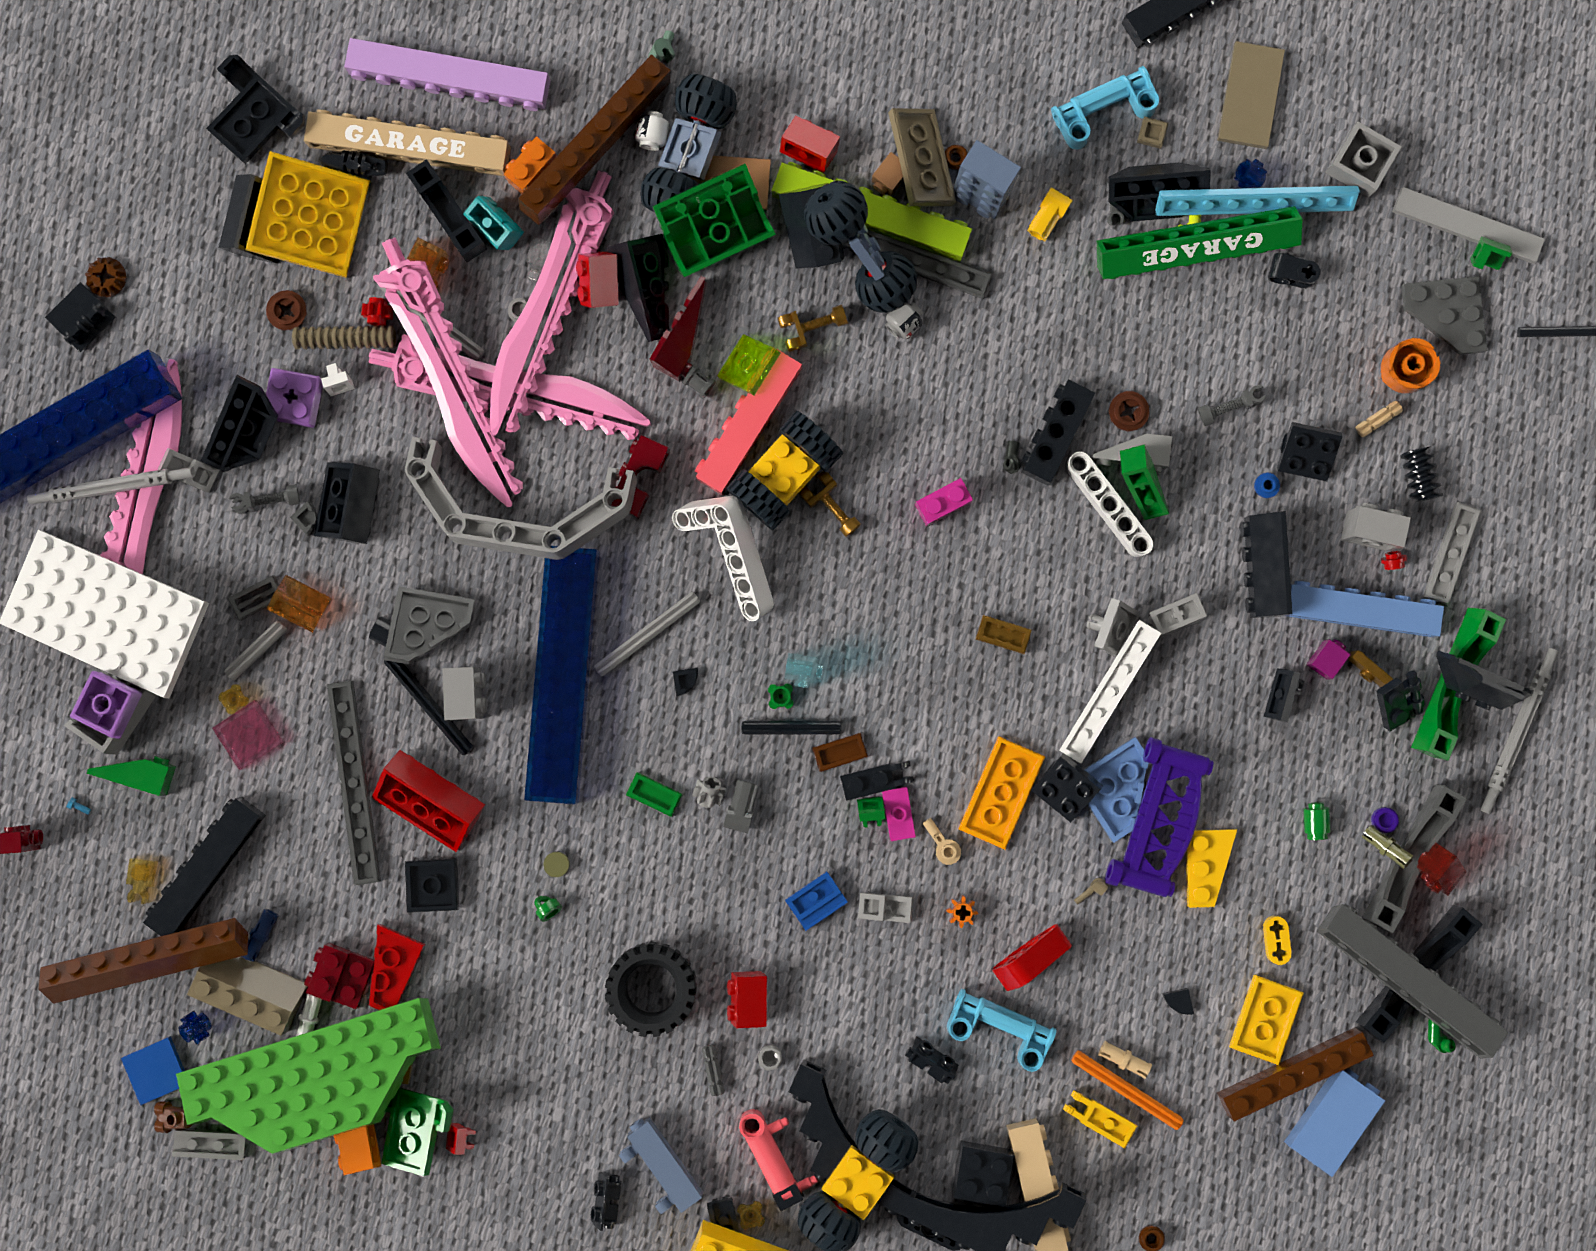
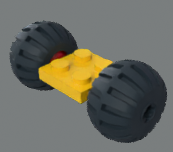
[798,1109,919,1251]

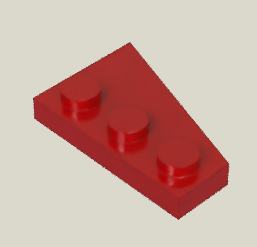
[369,924,426,1010]

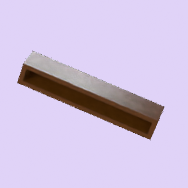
[1217,1027,1374,1122]

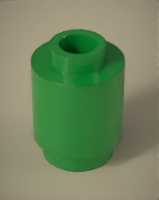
[1303,802,1331,840]

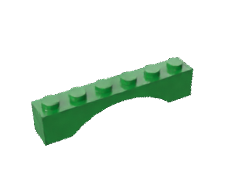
[1411,607,1506,761]

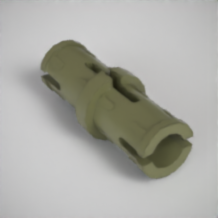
[1362,825,1414,869]

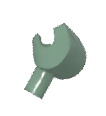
[648,30,675,63]

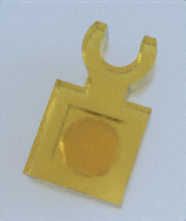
[126,858,158,904]

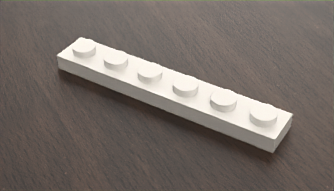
[1059,620,1161,763]

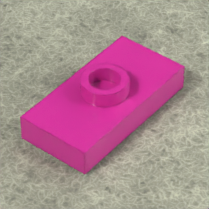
[882,787,916,841]

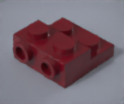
[0,825,44,854]
[304,943,375,1009]

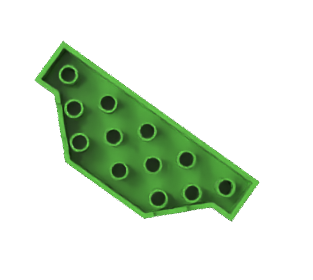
[176,998,441,1154]

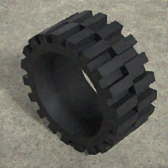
[605,942,697,1037]

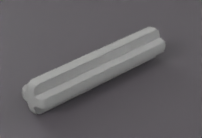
[224,621,287,680]

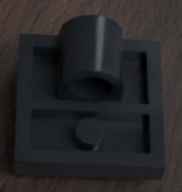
[1277,422,1343,482]
[1031,753,1103,823]

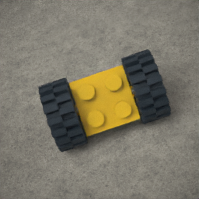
[726,411,843,531]

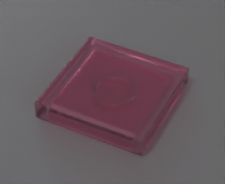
[212,700,284,770]

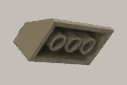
[187,957,308,1036]

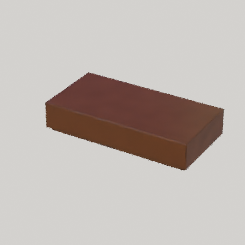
[812,733,868,772]

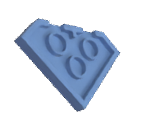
[1084,737,1149,843]

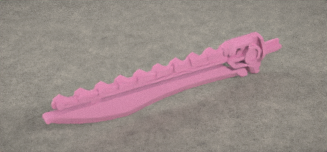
[490,171,614,436]
[373,238,523,507]
[369,334,651,440]
[100,359,182,574]

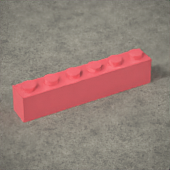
[695,348,802,496]

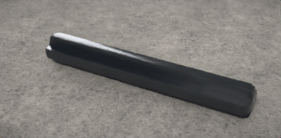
[741,721,842,735]

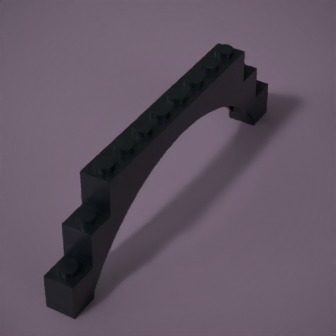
[788,1059,1087,1251]

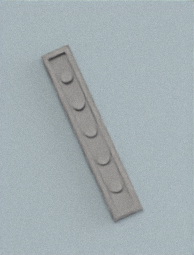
[1392,187,1545,264]

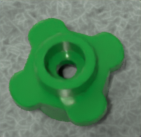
[768,684,794,709]

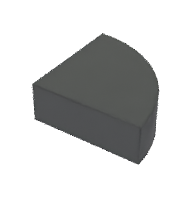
[290,500,317,536]

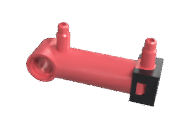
[739,1109,819,1211]

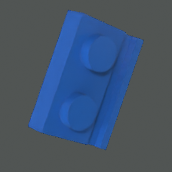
[785,871,848,931]

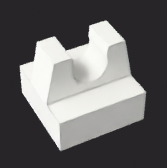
[321,363,355,396]

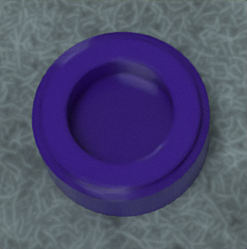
[1371,807,1399,833]

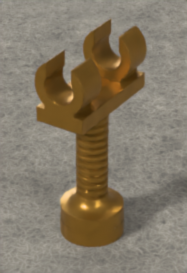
[777,305,848,352]
[799,471,861,537]

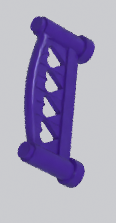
[1105,737,1214,897]

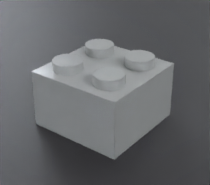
[1325,121,1402,197]
[1340,503,1411,552]
[442,667,487,720]

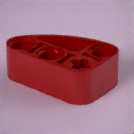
[992,924,1072,991]

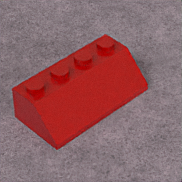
[371,750,485,852]

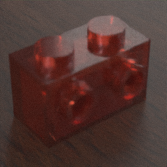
[1417,842,1466,896]

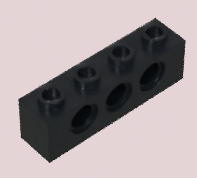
[1021,379,1095,486]

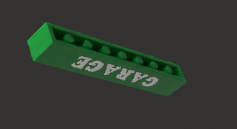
[1096,206,1303,279]

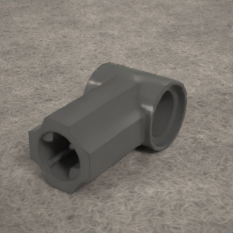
[723,780,758,834]

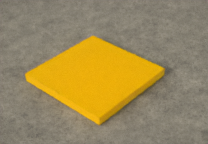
[245,151,370,278]

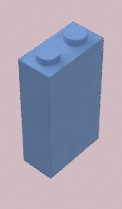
[1284,1068,1385,1177]

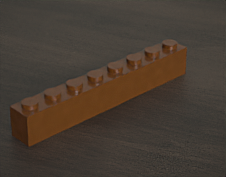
[518,54,671,225]
[38,918,248,1004]

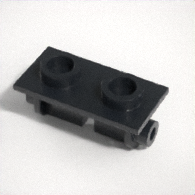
[905,1036,959,1084]
[590,1172,622,1231]

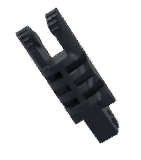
[320,150,388,176]

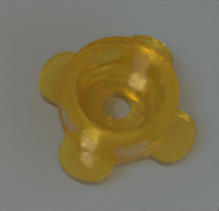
[218,684,249,714]
[737,1201,765,1230]

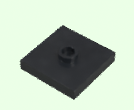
[405,858,459,913]

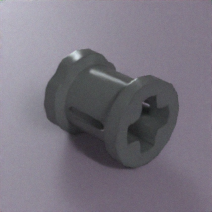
[682,366,716,399]

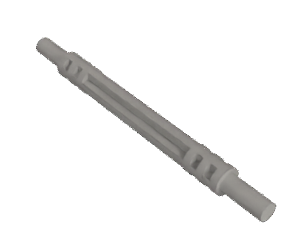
[27,467,195,504]
[1480,648,1558,815]

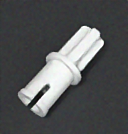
[296,994,322,1036]

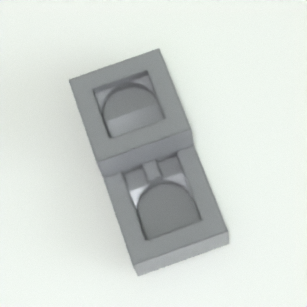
[158,448,219,493]
[858,893,914,923]

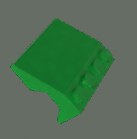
[652,163,776,277]

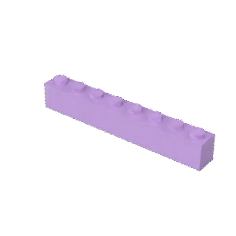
[344,38,551,111]

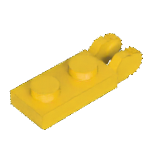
[1063,1090,1138,1148]

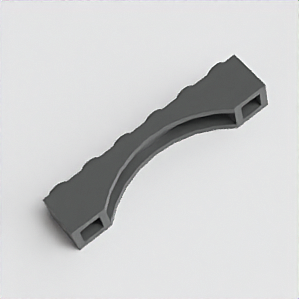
[1362,785,1467,933]

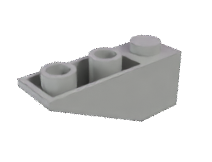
[1090,434,1172,473]

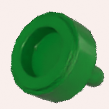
[534,896,562,922]

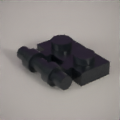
[1376,671,1425,732]

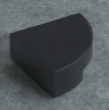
[673,667,698,696]
[1162,988,1194,1015]

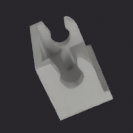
[1148,593,1207,640]

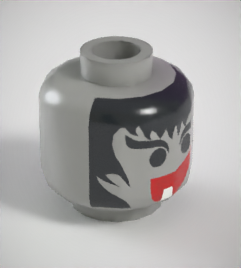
[885,302,923,339]

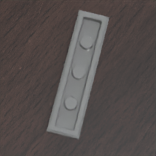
[1423,502,1481,606]

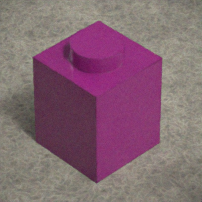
[1306,639,1351,680]

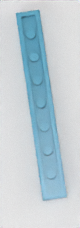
[1155,186,1360,216]

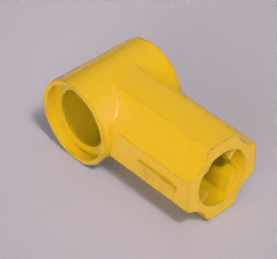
[1027,187,1073,242]

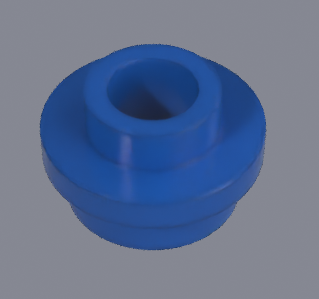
[1254,473,1280,498]

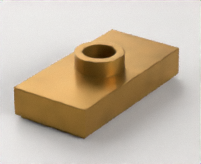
[975,615,1032,654]
[1348,650,1393,687]

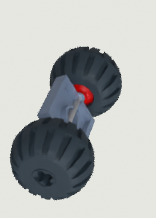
[640,74,737,212]
[804,181,917,313]

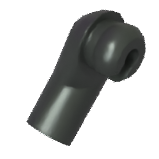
[1003,441,1021,474]

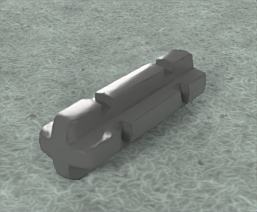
[702,1045,725,1096]

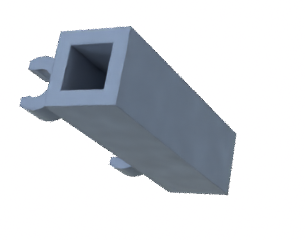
[619,1117,703,1214]

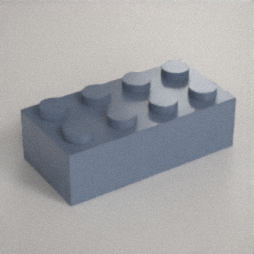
[953,140,1021,219]

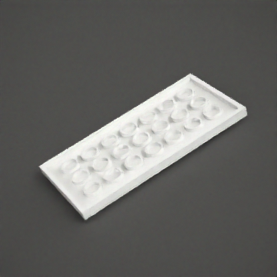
[0,530,209,699]

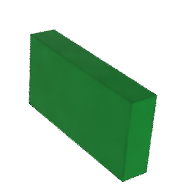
[626,772,682,817]

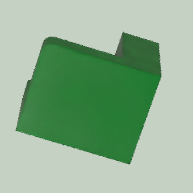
[1470,236,1513,270]

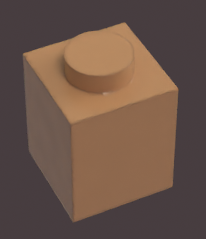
[871,152,904,196]

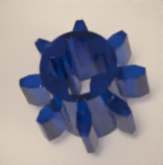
[1234,159,1267,188]
[178,1011,212,1045]

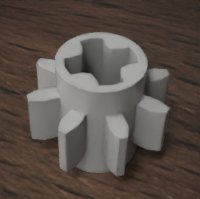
[692,776,726,808]

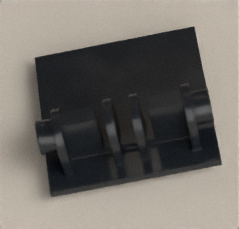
[45,282,116,353]

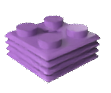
[266,368,323,428]
[70,671,142,739]

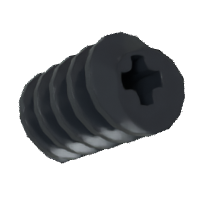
[1400,447,1443,502]

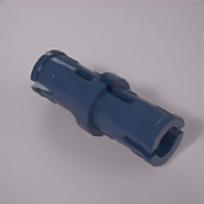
[241,909,279,962]

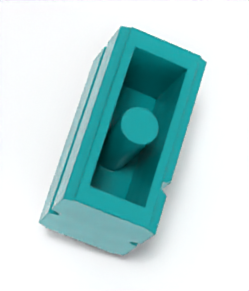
[463,196,524,250]

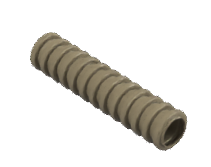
[292,326,396,350]

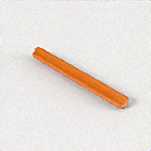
[1071,1050,1184,1130]

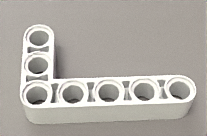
[672,496,774,621]

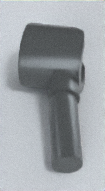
[1107,204,1124,226]

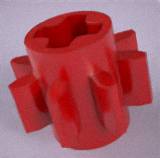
[361,297,394,326]

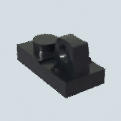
[1263,668,1305,723]

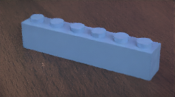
[1286,581,1444,637]

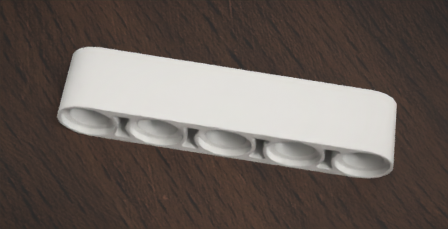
[1066,452,1153,557]

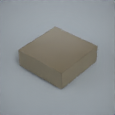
[1137,116,1168,149]

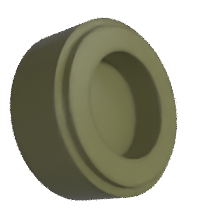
[543,851,570,877]

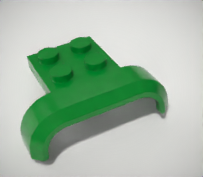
[381,1087,454,1176]

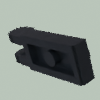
[840,761,915,801]

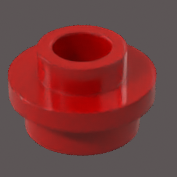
[1381,551,1407,570]

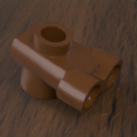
[154,1101,194,1133]

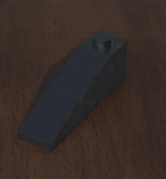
[607,234,669,342]

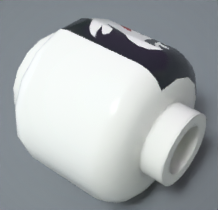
[635,111,670,151]

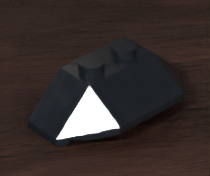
[1108,162,1211,222]
[200,375,279,472]
[1436,651,1534,711]

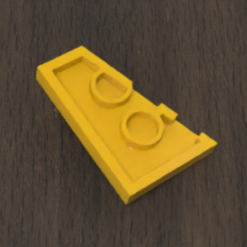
[1186,829,1237,908]

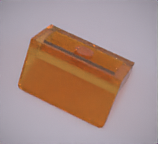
[267,575,331,633]

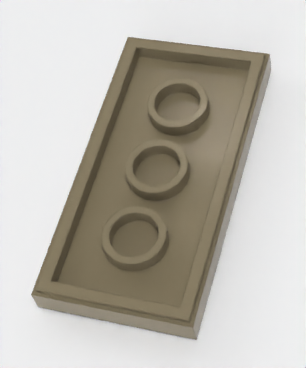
[1217,41,1285,149]
[888,108,956,206]

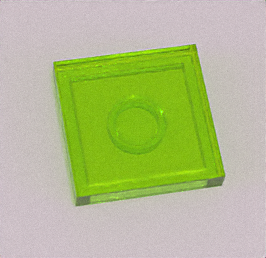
[717,334,781,396]

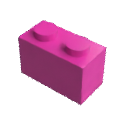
[915,478,973,527]

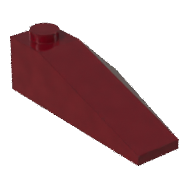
[649,276,707,382]

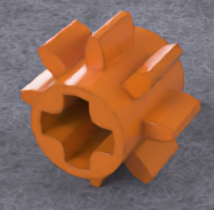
[946,895,979,928]

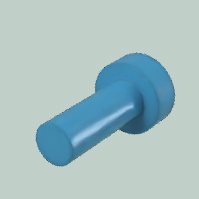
[66,797,91,815]

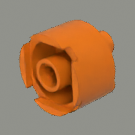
[1381,338,1440,394]

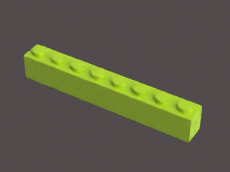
[772,162,972,262]

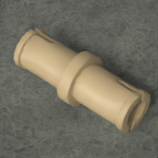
[1098,1041,1152,1079]

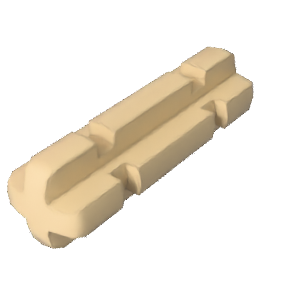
[1355,401,1403,437]

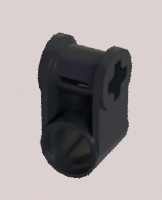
[1268,253,1321,289]

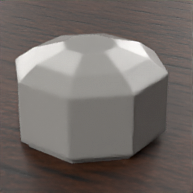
[758,1044,783,1071]

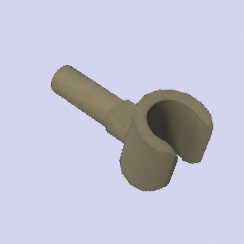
[1074,878,1108,905]

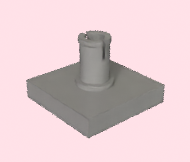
[1087,598,1140,658]

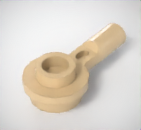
[923,818,961,865]

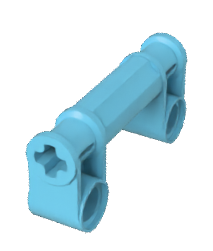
[1051,66,1159,150]
[947,989,1056,1072]

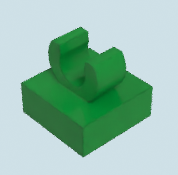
[857,797,885,828]

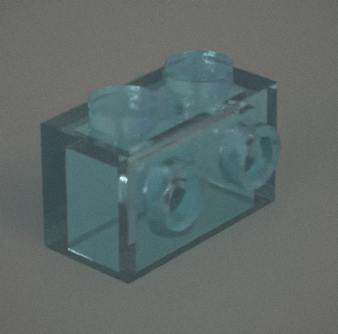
[784,653,823,688]

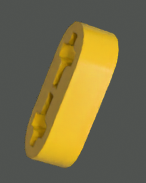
[1263,915,1291,965]

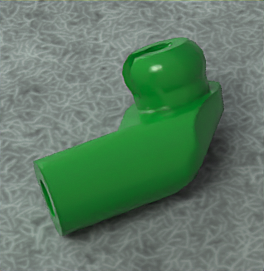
[1428,1018,1456,1053]

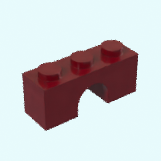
[611,435,670,519]

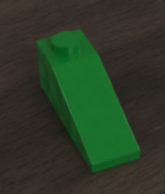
[1120,444,1169,520]
[86,756,176,796]

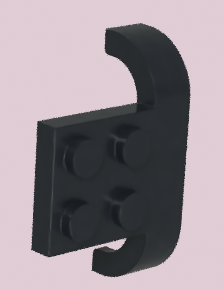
[206,55,305,165]

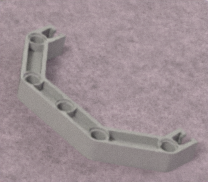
[405,437,638,560]

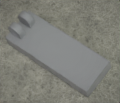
[172,1129,246,1160]

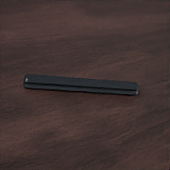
[384,660,473,755]

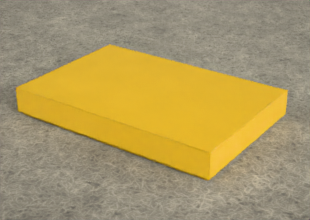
[1229,975,1304,1065]

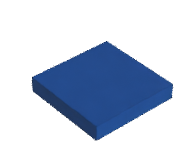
[121,1036,185,1105]

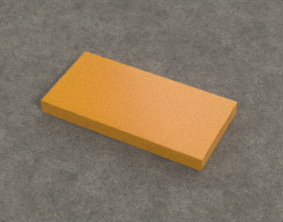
[958,736,1045,850]

